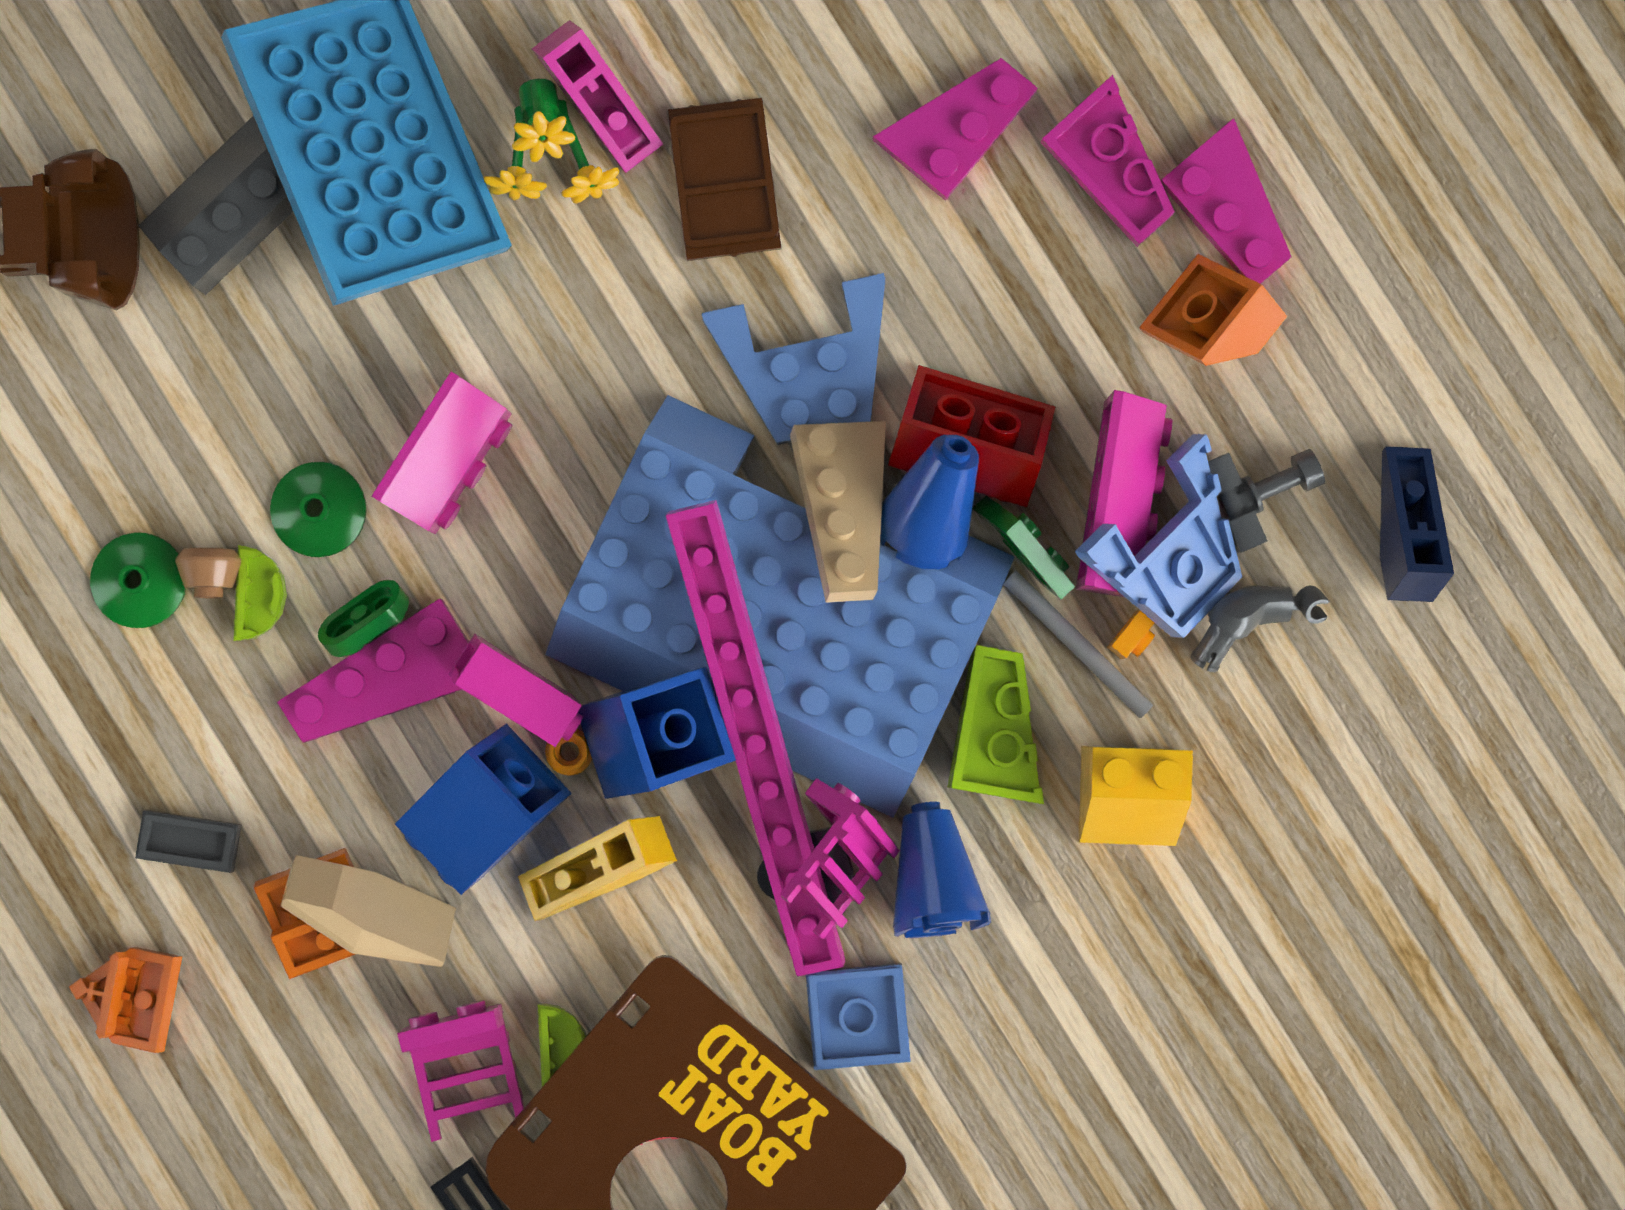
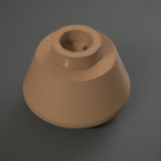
[175,548,241,599]

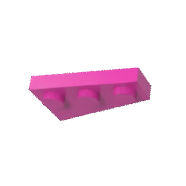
[1040,75,1175,247]

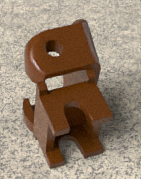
[0,149,140,310]

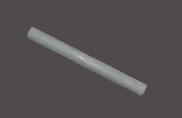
[1003,570,1153,718]

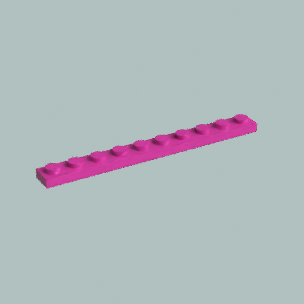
[665,500,846,977]

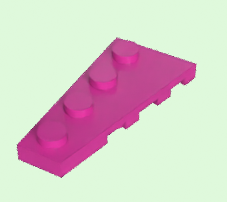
[277,598,469,743]

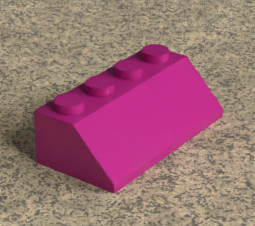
[1075,390,1173,598]

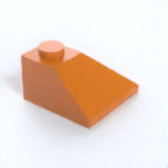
[1139,254,1287,366]

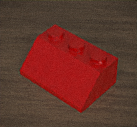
[888,365,1056,507]

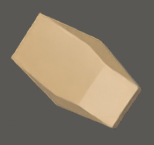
[280,855,456,967]

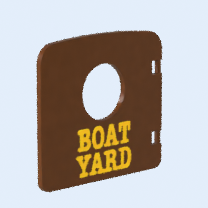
[486,955,906,1210]

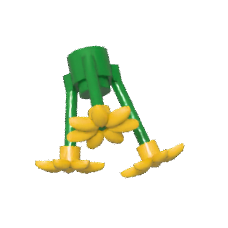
[484,78,619,204]

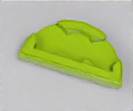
[233,545,287,641]
[538,1003,586,1086]

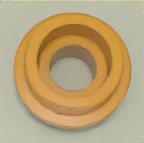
[545,729,592,776]

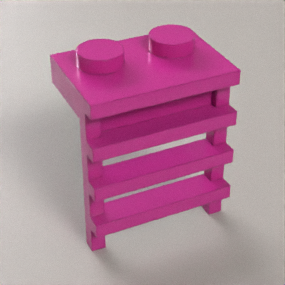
[780,778,900,939]
[397,1000,524,1142]

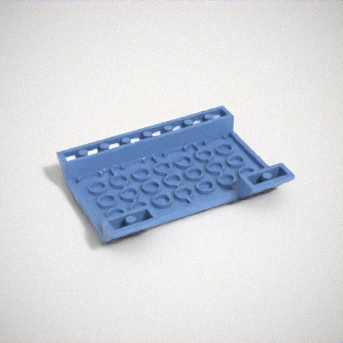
[545,395,1014,818]

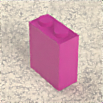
[449,633,583,747]

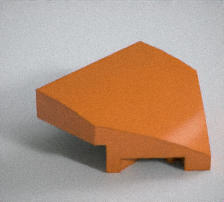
[69,947,183,1053]

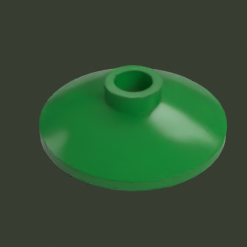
[270,462,367,557]
[90,533,186,628]

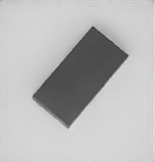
[135,810,242,873]

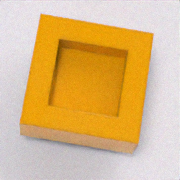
[1106,609,1155,659]

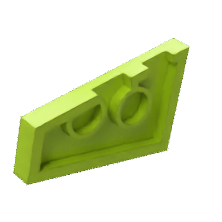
[947,645,1044,804]

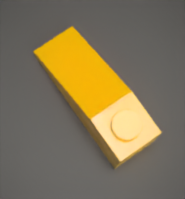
[518,816,677,921]

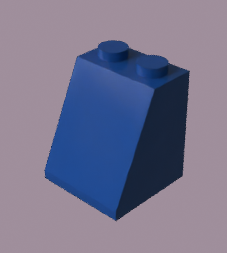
[578,667,736,799]
[395,723,572,895]

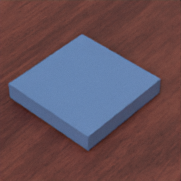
[806,963,911,1070]

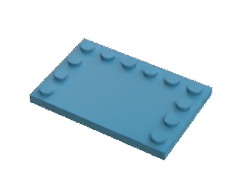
[221,0,512,306]

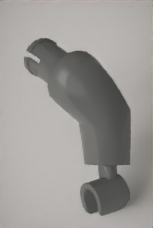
[1190,585,1330,673]

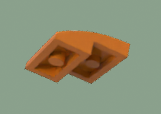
[254,848,355,979]

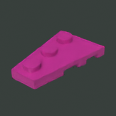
[873,58,1038,201]
[1161,118,1292,284]

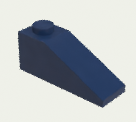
[1380,446,1454,602]

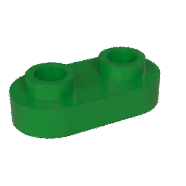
[318,580,409,657]

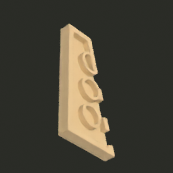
[790,421,886,603]

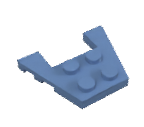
[702,273,885,445]
[1075,434,1242,638]

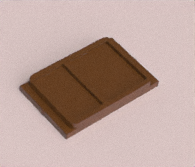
[668,98,781,261]

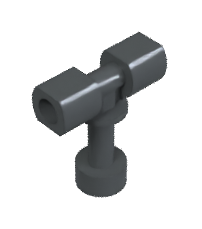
[1208,449,1325,553]

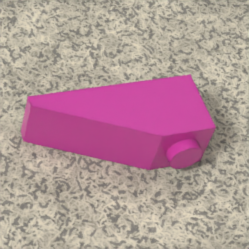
[532,20,663,173]

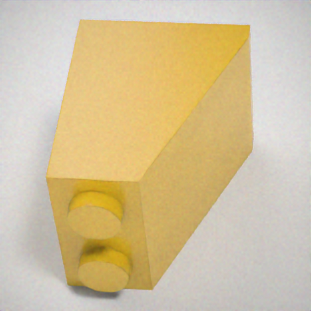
[1079,746,1193,846]

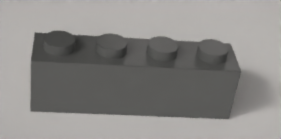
[138,116,293,295]

